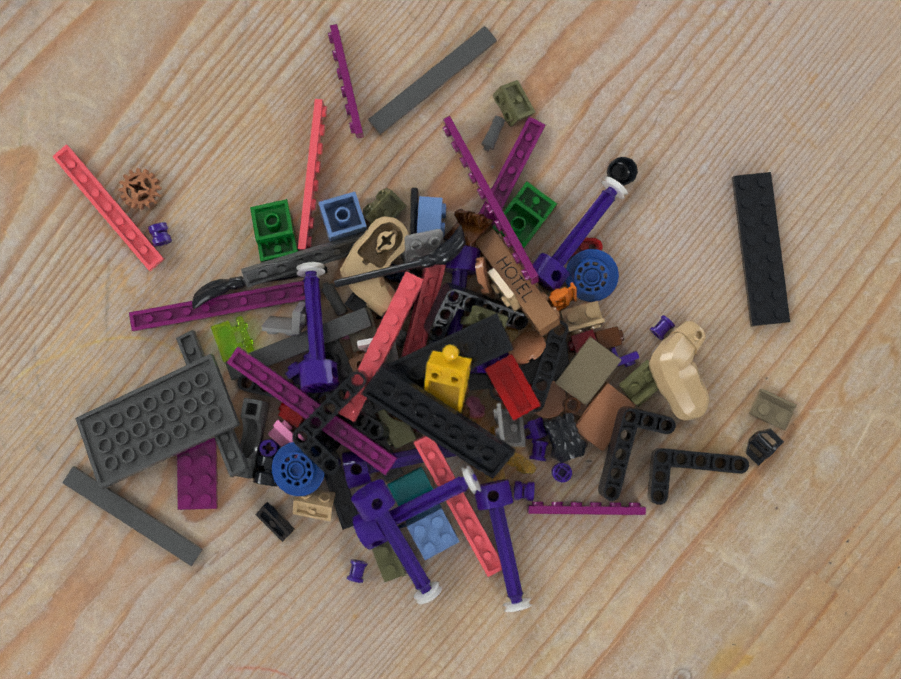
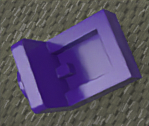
[609,347,640,368]

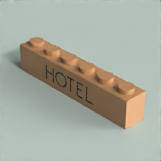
[475,229,561,336]

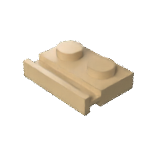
[487,268,521,312]

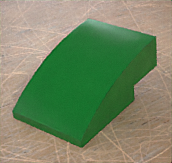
[492,181,558,249]
[250,199,299,263]

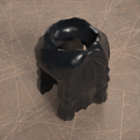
[543,413,588,463]

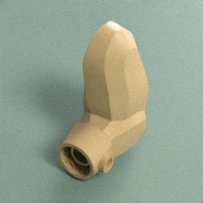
[340,216,408,317]
[649,321,709,421]

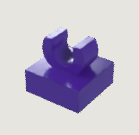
[524,417,548,440]

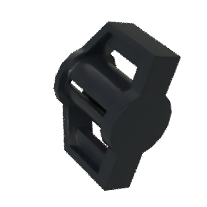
[746,428,784,466]

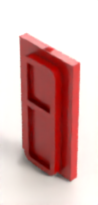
[485,354,541,421]

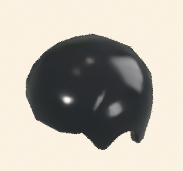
[606,157,638,186]

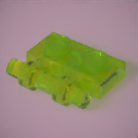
[211,316,255,363]

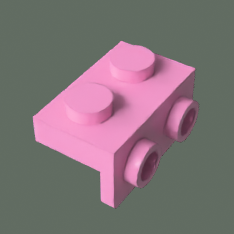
[268,420,307,458]

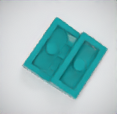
[387,466,433,520]

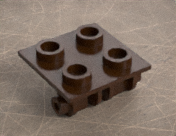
[443,209,493,247]

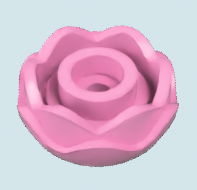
[465,396,485,419]

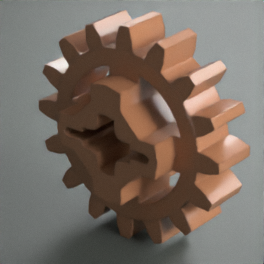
[118,168,162,210]

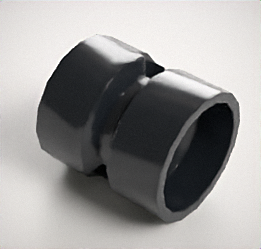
[253,455,278,487]

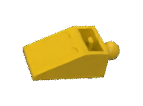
[424,345,472,413]

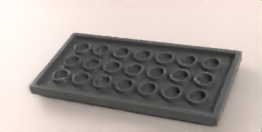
[75,354,240,489]

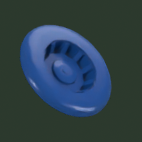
[566,249,619,302]
[272,442,325,496]

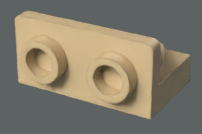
[560,301,605,335]
[293,489,336,521]

